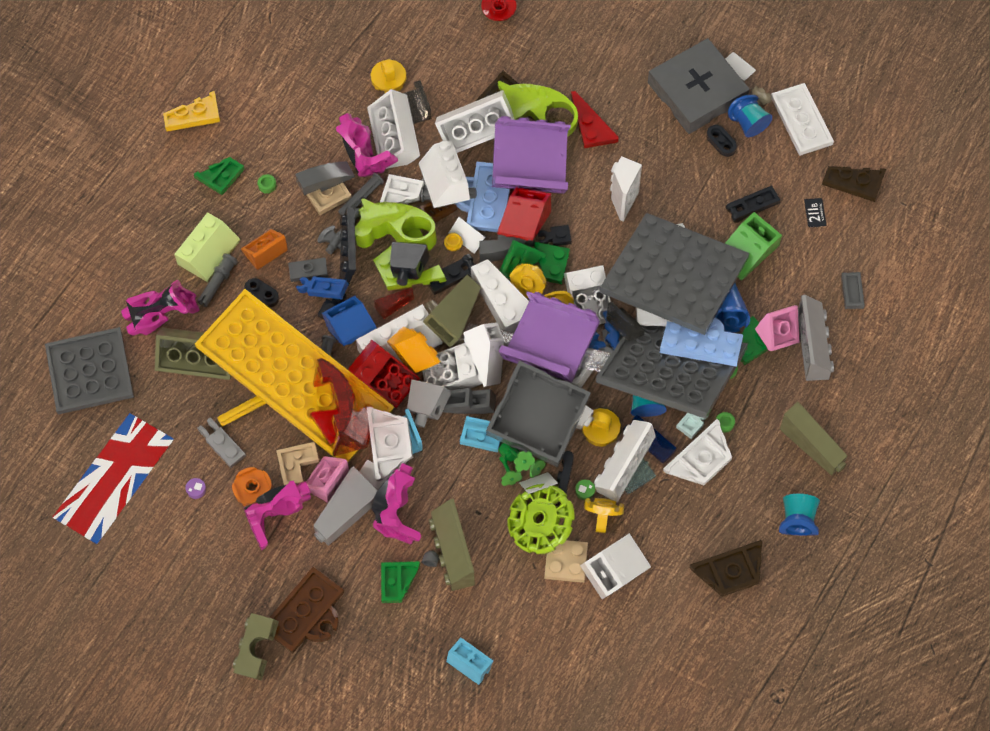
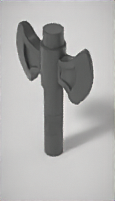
[317,208,359,254]

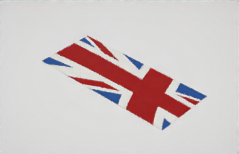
[53,413,174,544]

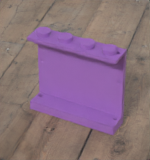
[492,116,571,194]
[499,291,600,383]

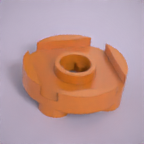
[232,467,272,506]

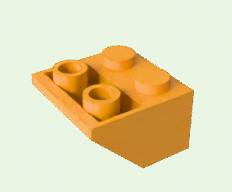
[387,327,440,373]

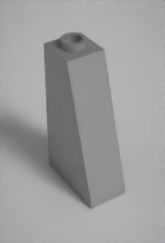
[313,466,377,546]

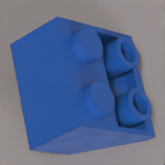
[322,296,377,346]

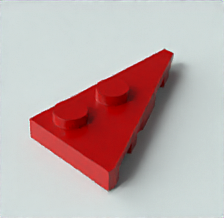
[571,91,619,148]

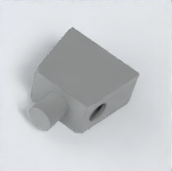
[407,380,452,428]

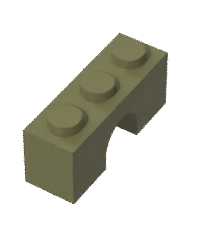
[233,613,279,681]

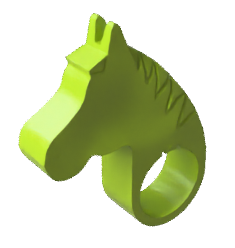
[498,81,578,137]
[355,198,437,251]

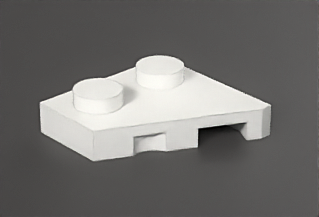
[380,174,425,204]

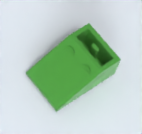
[725,212,782,281]

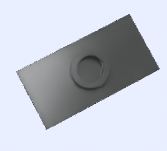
[288,258,328,282]

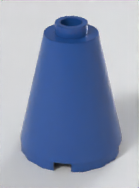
[715,283,750,333]

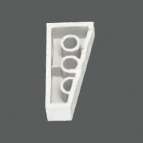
[471,259,529,337]

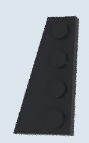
[339,207,356,288]

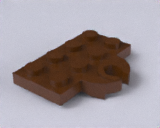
[270,567,344,654]

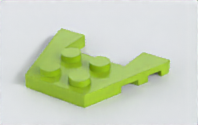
[373,229,446,291]

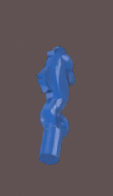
[603,311,620,350]

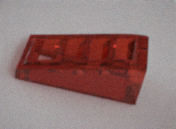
[374,288,414,319]

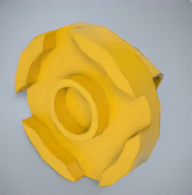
[371,59,407,93]
[509,264,546,300]
[582,408,621,447]
[584,498,624,533]

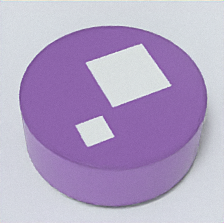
[186,478,206,499]

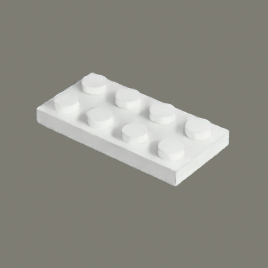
[771,83,834,156]

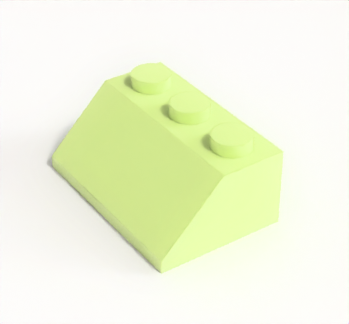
[175,212,240,282]

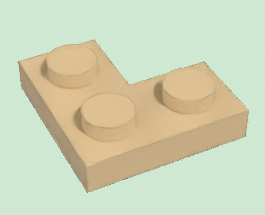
[276,442,319,485]

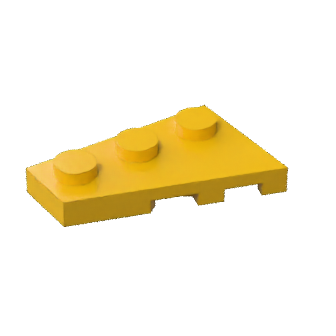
[163,91,220,132]

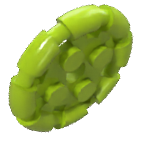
[507,484,575,554]

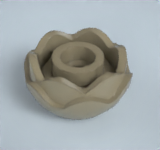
[751,86,772,105]

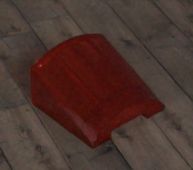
[313,358,370,456]

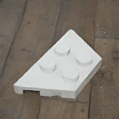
[367,407,413,481]
[663,419,732,485]

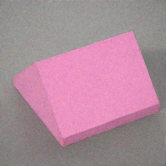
[755,305,800,351]
[306,456,349,503]

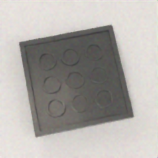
[45,327,134,414]

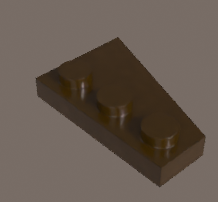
[822,166,886,202]

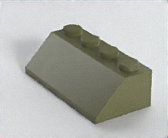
[155,328,231,380]
[429,499,475,591]

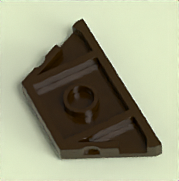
[690,540,763,597]

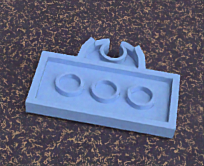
[455,162,510,232]
[660,318,743,367]

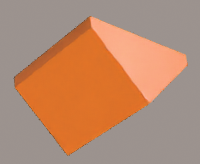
[241,229,288,270]

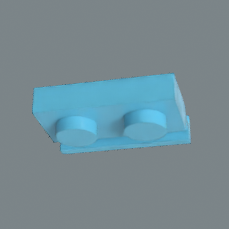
[460,416,500,452]

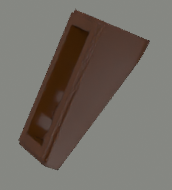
[418,201,458,223]

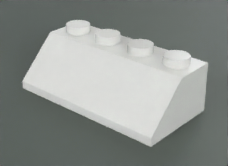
[367,89,420,169]
[435,90,514,153]
[419,140,470,208]
[356,304,442,364]
[594,420,656,502]

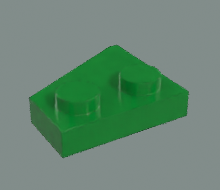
[194,157,245,195]
[499,239,547,279]
[534,242,570,284]
[741,316,768,365]
[381,561,420,603]

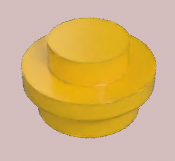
[444,233,463,251]

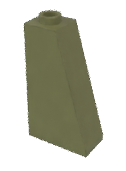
[423,275,481,348]
[780,402,848,476]

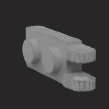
[197,418,246,468]

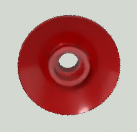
[481,0,517,21]

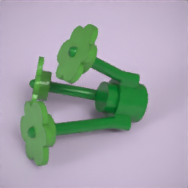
[499,443,546,486]

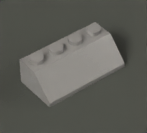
[798,295,834,381]

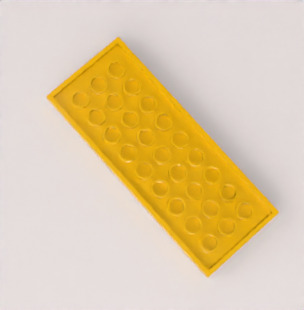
[195,289,394,462]

